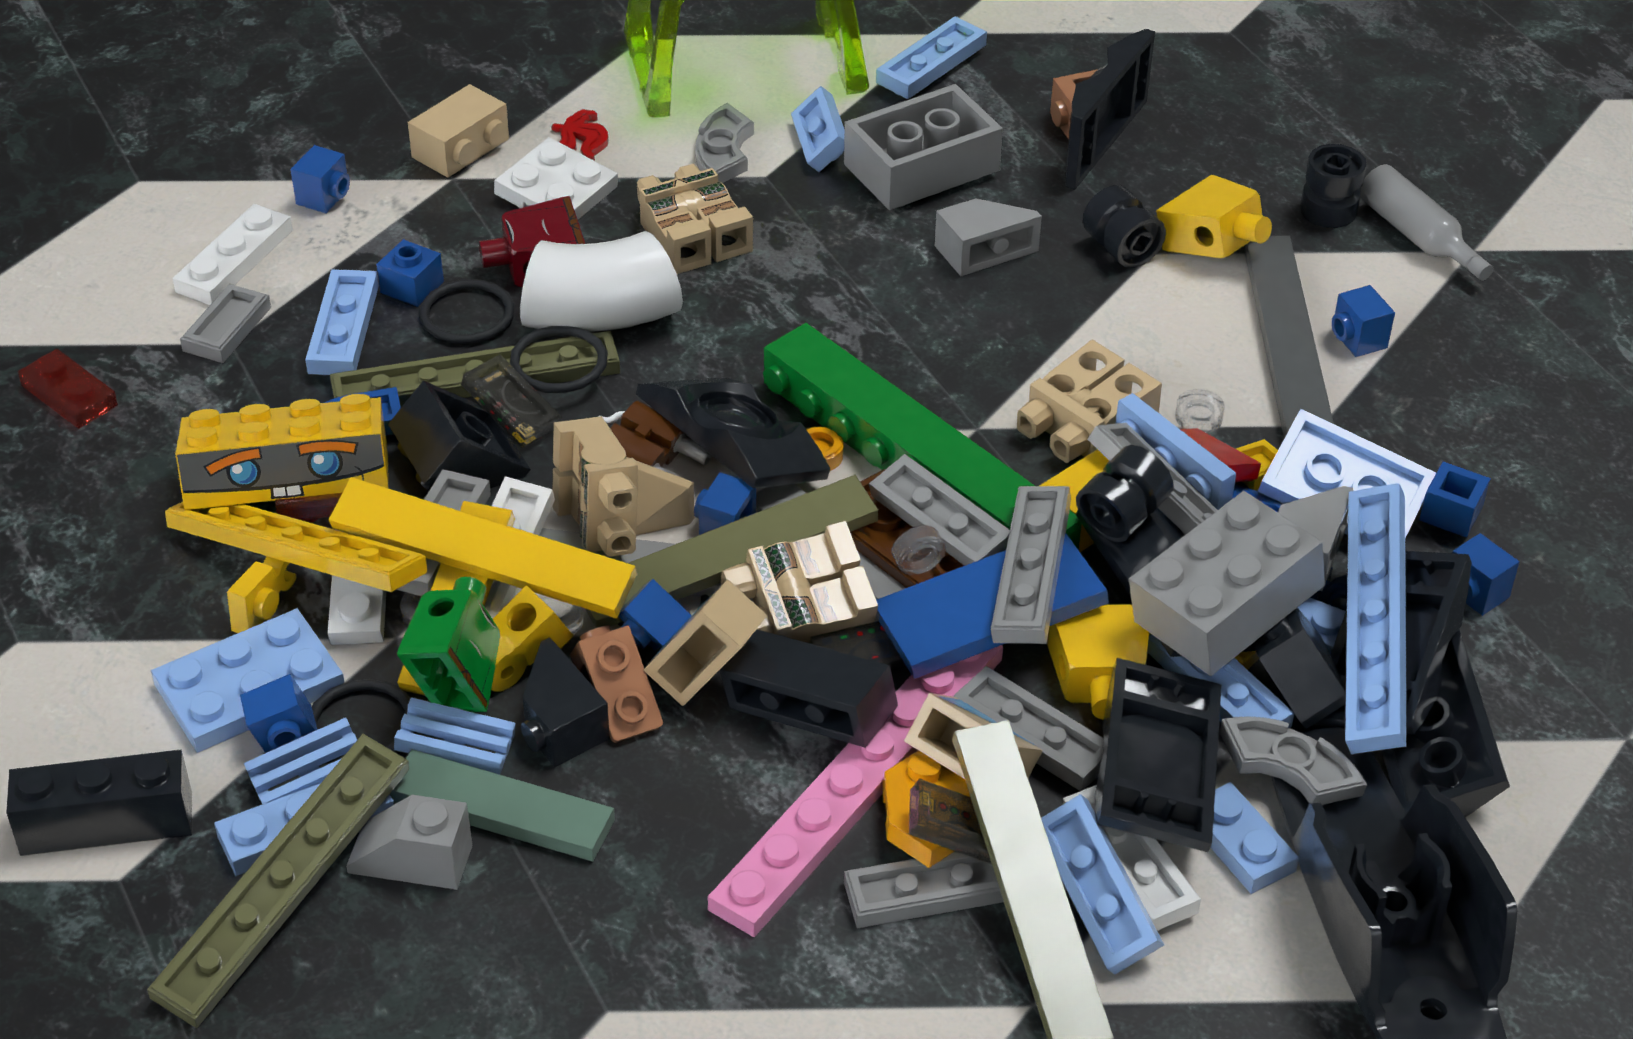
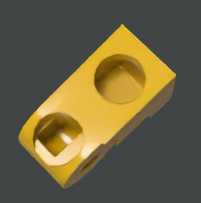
[491,585,574,692]

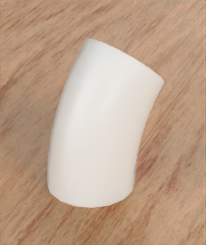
[520,231,683,332]

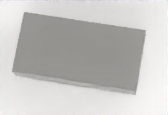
[180,284,271,363]

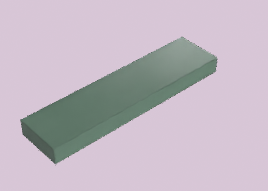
[390,749,615,862]

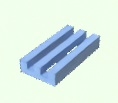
[394,698,516,775]
[244,717,357,804]

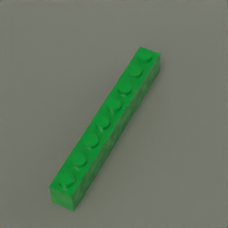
[763,323,1082,550]

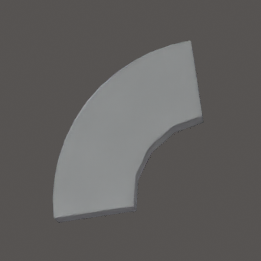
[695,103,754,183]
[1219,717,1367,805]

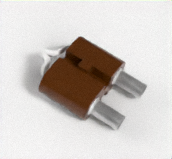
[598,400,712,476]

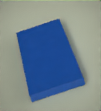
[876,533,1109,679]

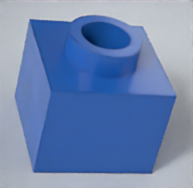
[290,145,350,213]
[376,239,444,307]
[1332,285,1395,357]
[1419,462,1491,537]
[694,472,756,535]
[1452,533,1519,616]
[618,579,691,651]
[240,674,317,753]

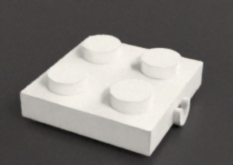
[494,137,618,220]

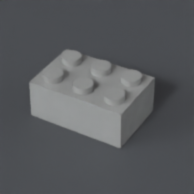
[844,84,1003,210]
[1129,490,1325,676]

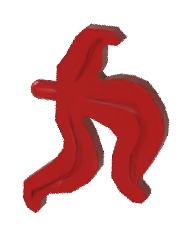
[551,109,609,161]

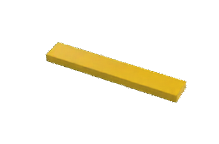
[328,477,637,619]
[165,502,427,592]

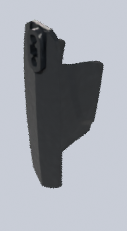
[1271,728,1518,1039]

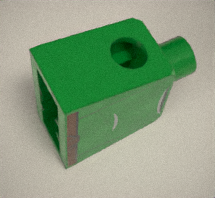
[397,577,500,712]

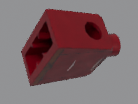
[479,196,585,287]

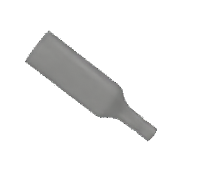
[1360,164,1493,281]

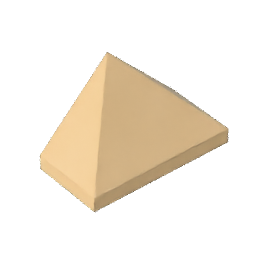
[626,457,695,535]

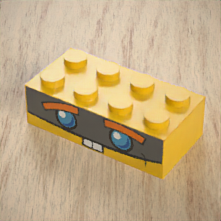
[175,394,389,510]

